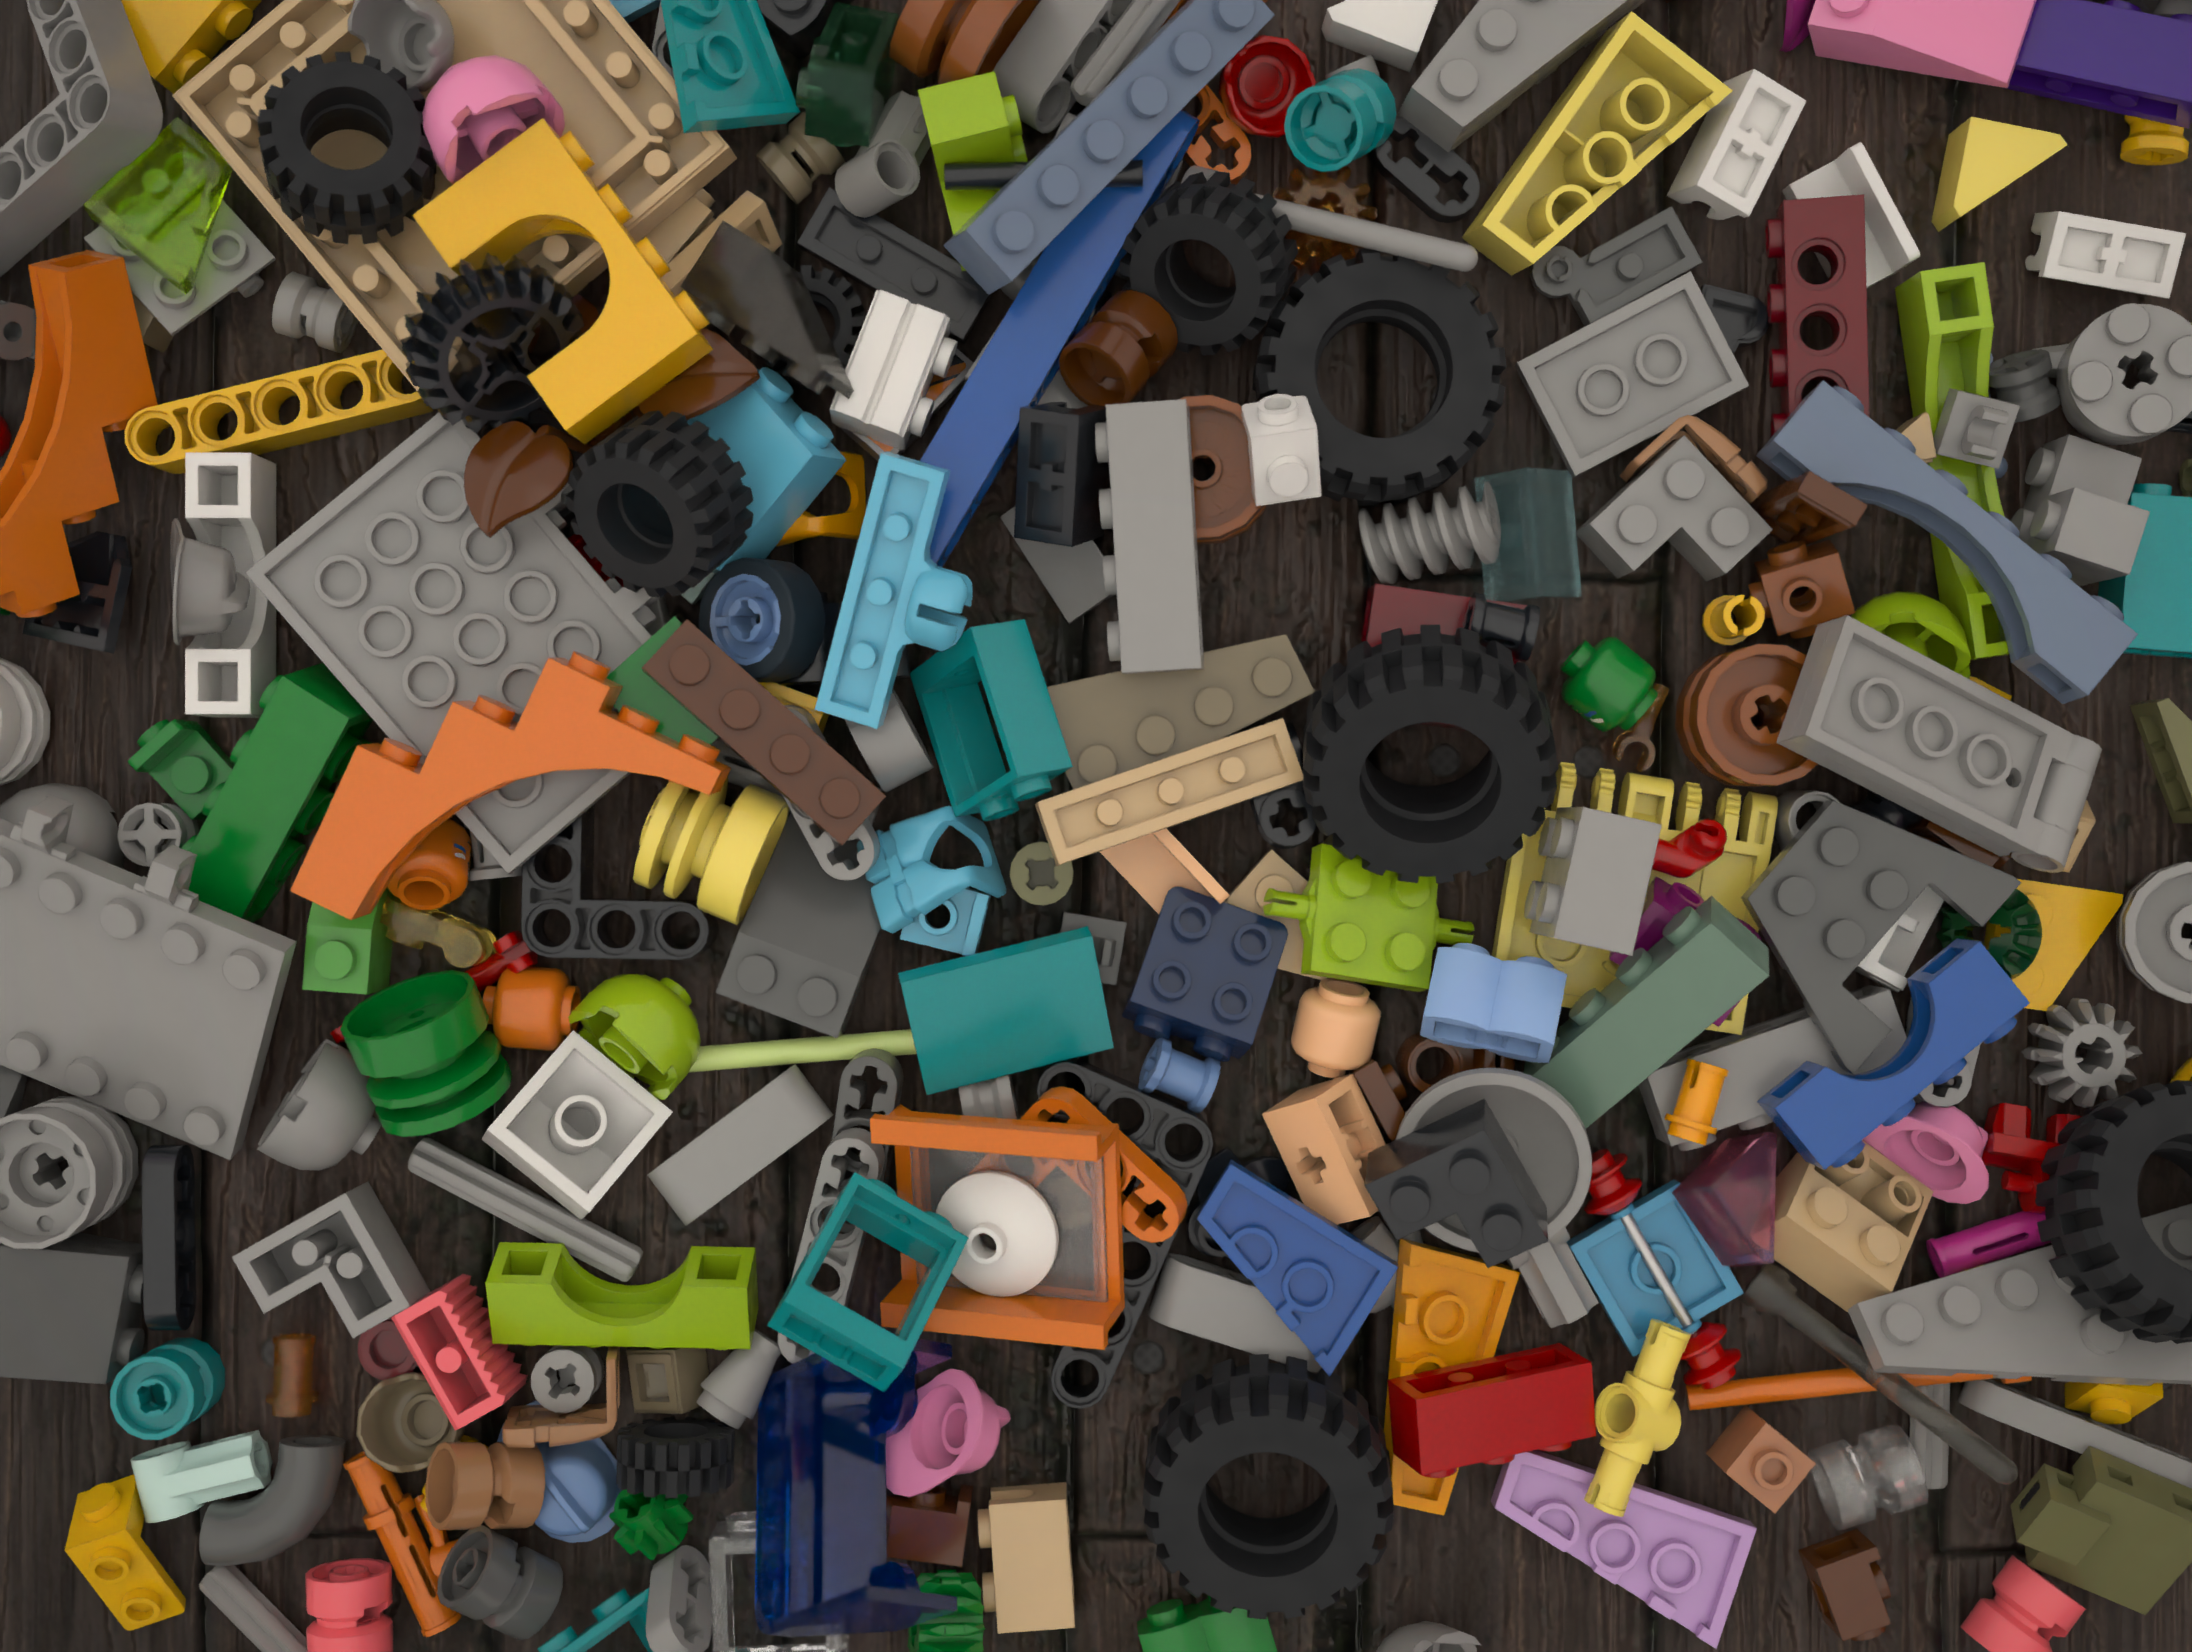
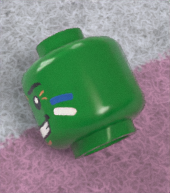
[1560,637,1658,732]

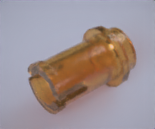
[266,1333,319,1417]

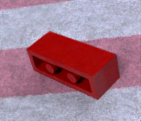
[1388,1343,1596,1478]

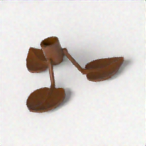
[464,294,760,538]

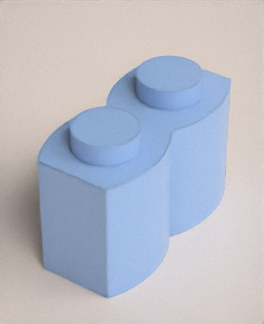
[1420,943,1567,1063]

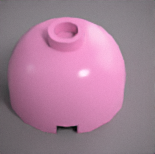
[423,55,565,184]

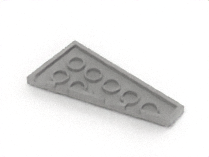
[1848,1203,2192,1388]

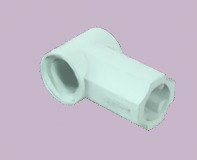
[130,1430,272,1523]

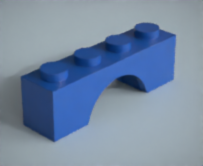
[1757,938,2030,1170]

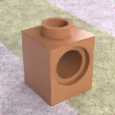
[1706,1405,1816,1514]

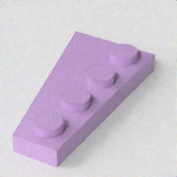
[1491,1450,1757,1649]

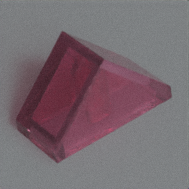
[1672,1132,1777,1267]

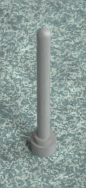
[1181,165,1478,272]

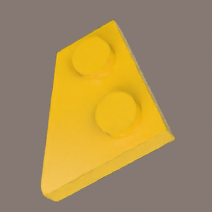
[1984,879,2124,1011]

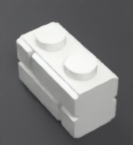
[829,290,958,450]

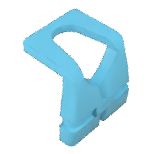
[856,806,1006,934]

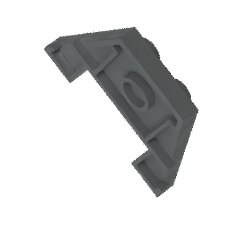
[1741,800,2021,1074]

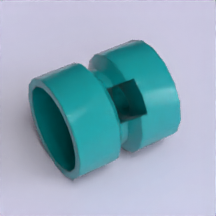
[1284,68,1397,172]
[110,1337,225,1440]

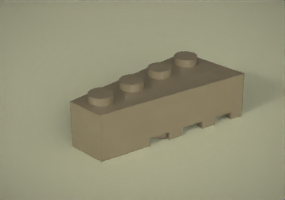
[1047,634,1315,790]

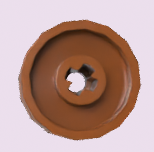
[889,0,1040,85]
[1180,395,1267,544]
[1675,643,1817,787]

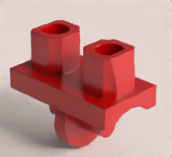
[1982,1103,2083,1214]

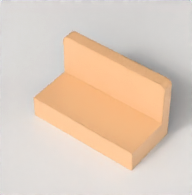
[1099,828,1230,914]

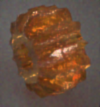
[1272,166,1378,271]

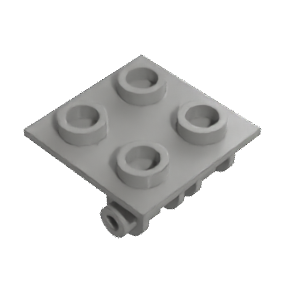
[84,162,276,336]

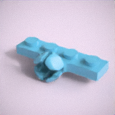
[815,451,973,729]

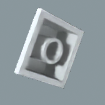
[482,1030,673,1220]

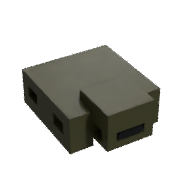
[2010,1446,2192,1615]

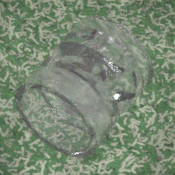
[1808,1423,1928,1531]

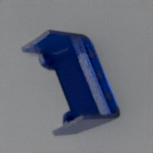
[755,1333,958,1637]

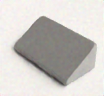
[1000,506,1113,624]

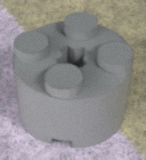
[2056,303,2192,445]

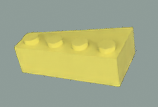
[1462,11,1733,276]

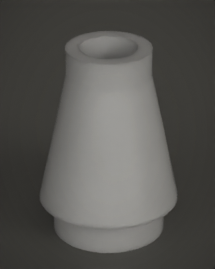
[696,1329,781,1430]

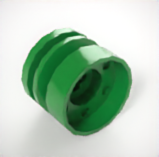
[340,970,512,1137]

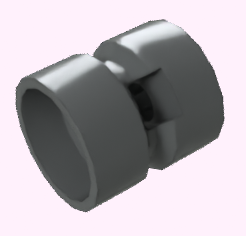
[437,1525,563,1640]

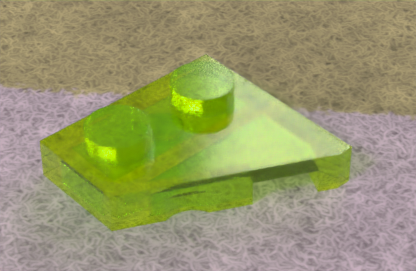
[83,117,232,294]

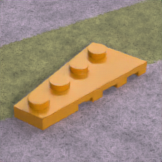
[1384,1238,1520,1516]

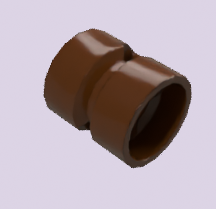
[1059,290,1178,406]

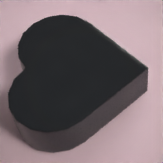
[1700,284,1769,353]

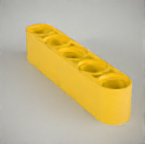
[124,349,436,474]

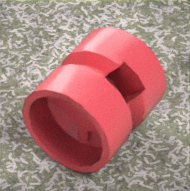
[1960,1555,2085,1652]
[305,1558,393,1652]

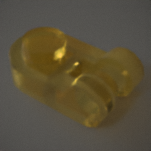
[380,895,496,968]

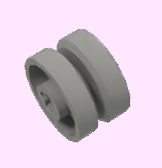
[2116,862,2192,1003]

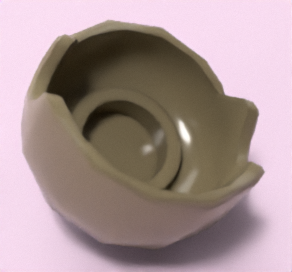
[356,1372,465,1473]

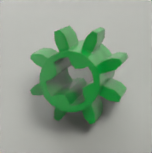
[609,1489,694,1560]

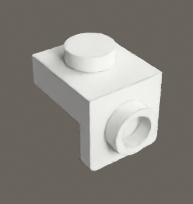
[1241,394,1321,506]

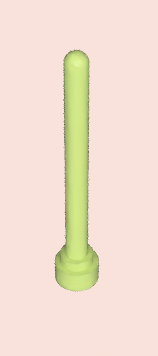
[688,1029,916,1073]

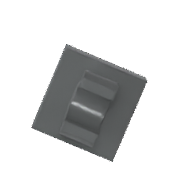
[1061,911,1127,985]

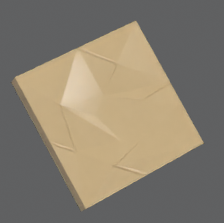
[172,0,737,391]

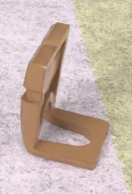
[1620,415,1768,504]
[502,1346,621,1448]

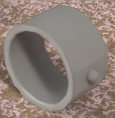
[845,688,934,793]

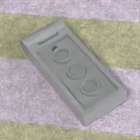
[1776,615,2102,873]

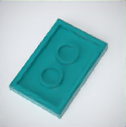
[898,926,1114,1095]

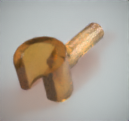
[1612,684,1669,772]

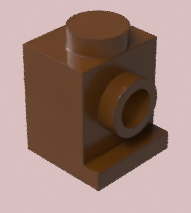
[876,1484,973,1567]
[1798,1528,1891,1641]

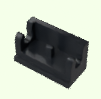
[1014,402,1108,547]

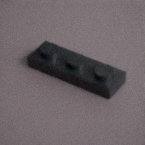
[797,187,995,344]

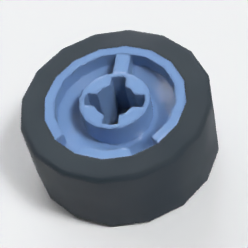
[699,557,825,682]

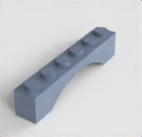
[943,0,1274,295]
[1756,380,2138,704]

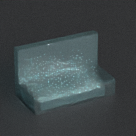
[1475,468,1582,603]

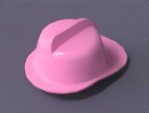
[1863,1101,1989,1204]
[875,1369,1011,1497]

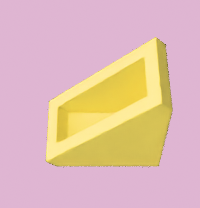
[1931,117,2067,232]

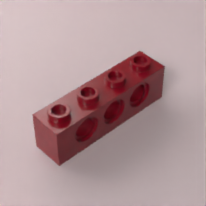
[1765,194,1870,438]

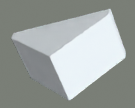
[1321,0,1438,72]

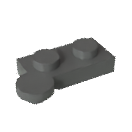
[1530,206,1702,327]

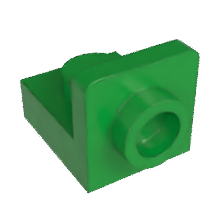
[127,719,235,820]

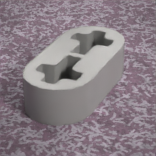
[646,1545,715,1652]

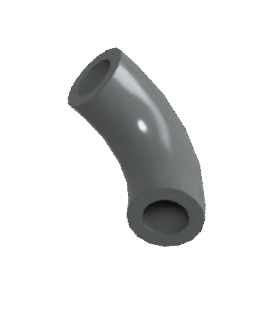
[199,1435,346,1566]

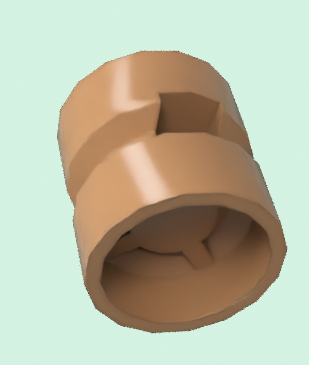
[425,1442,545,1530]

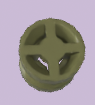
[1010,841,1074,906]

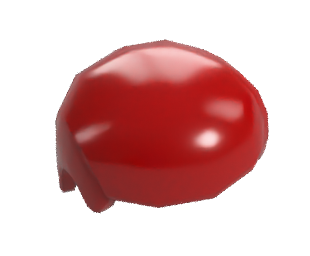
[1219,35,1317,138]

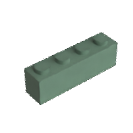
[1523,896,1769,1129]

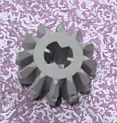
[2021,998,2142,1108]

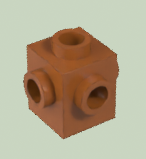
[1748,540,1855,638]

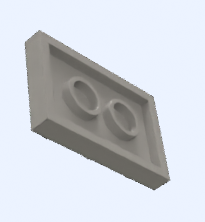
[1515,271,1749,478]

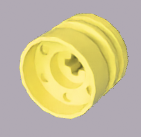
[633,777,790,925]

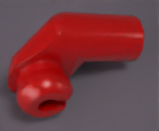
[1652,819,1727,878]

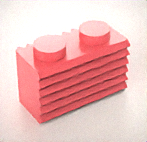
[391,1274,528,1430]

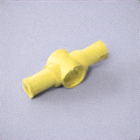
[1584,1318,1691,1517]

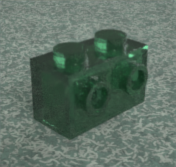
[796,2,899,147]

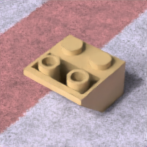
[1745,1140,1933,1312]

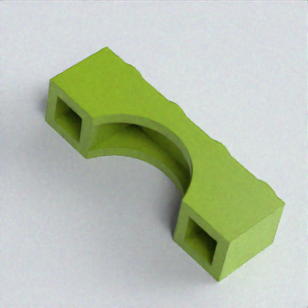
[485,1242,759,1350]

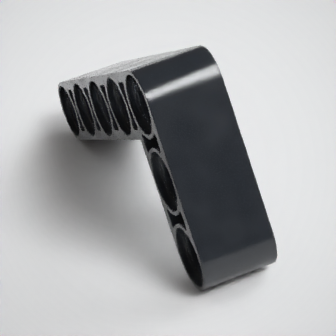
[521,804,718,960]
[1037,1058,1213,1409]

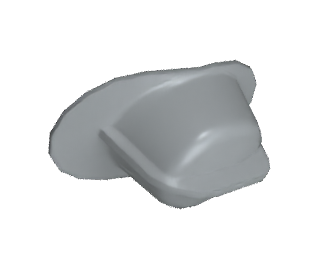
[170,518,250,645]

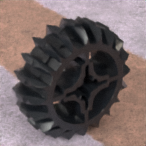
[401,252,585,434]

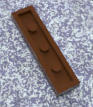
[642,619,886,846]

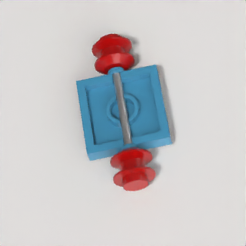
[1567,1149,1744,1389]

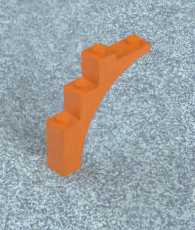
[0,250,158,618]
[290,651,731,920]

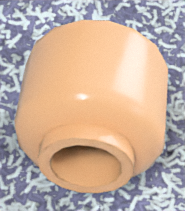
[1291,978,1381,1078]

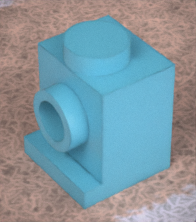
[900,888,991,956]

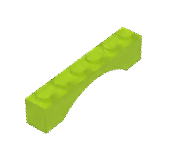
[1895,262,2009,660]

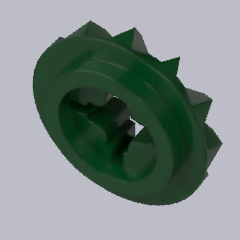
[1935,889,2042,980]

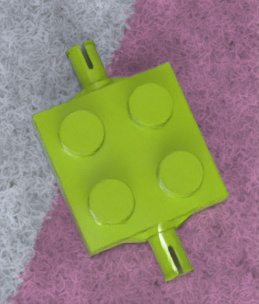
[1263,843,1474,992]

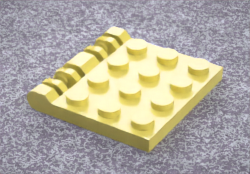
[1492,762,1778,1035]

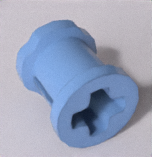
[1138,1037,1221,1113]

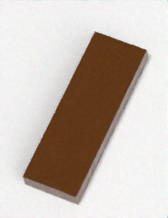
[1750,471,1868,545]

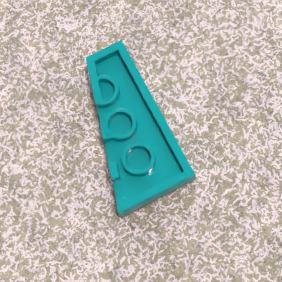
[661,0,800,133]

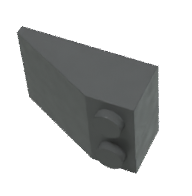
[716,812,883,1038]

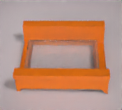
[870,1104,1125,1350]

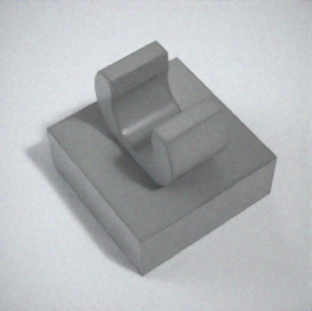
[1933,388,2020,469]

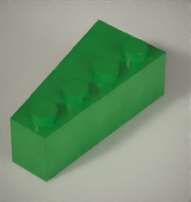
[182,663,373,923]

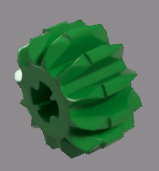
[907,1569,985,1652]

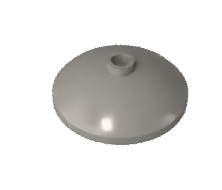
[1396,1068,1592,1253]

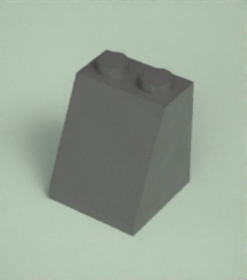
[0,1232,145,1384]

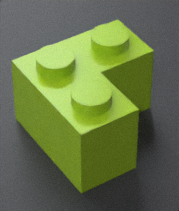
[918,71,1028,271]

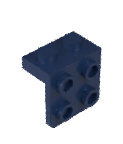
[1121,886,1288,1062]

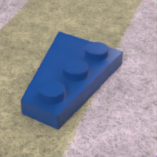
[1197,1160,1398,1377]

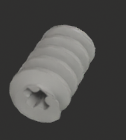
[1358,482,1501,585]

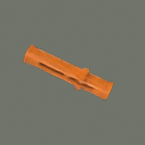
[343,1450,462,1637]

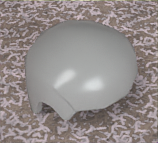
[348,0,454,92]

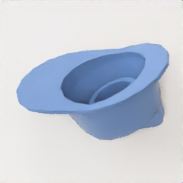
[497,1400,622,1543]

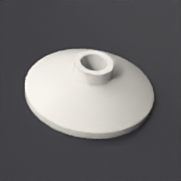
[936,1170,1059,1297]

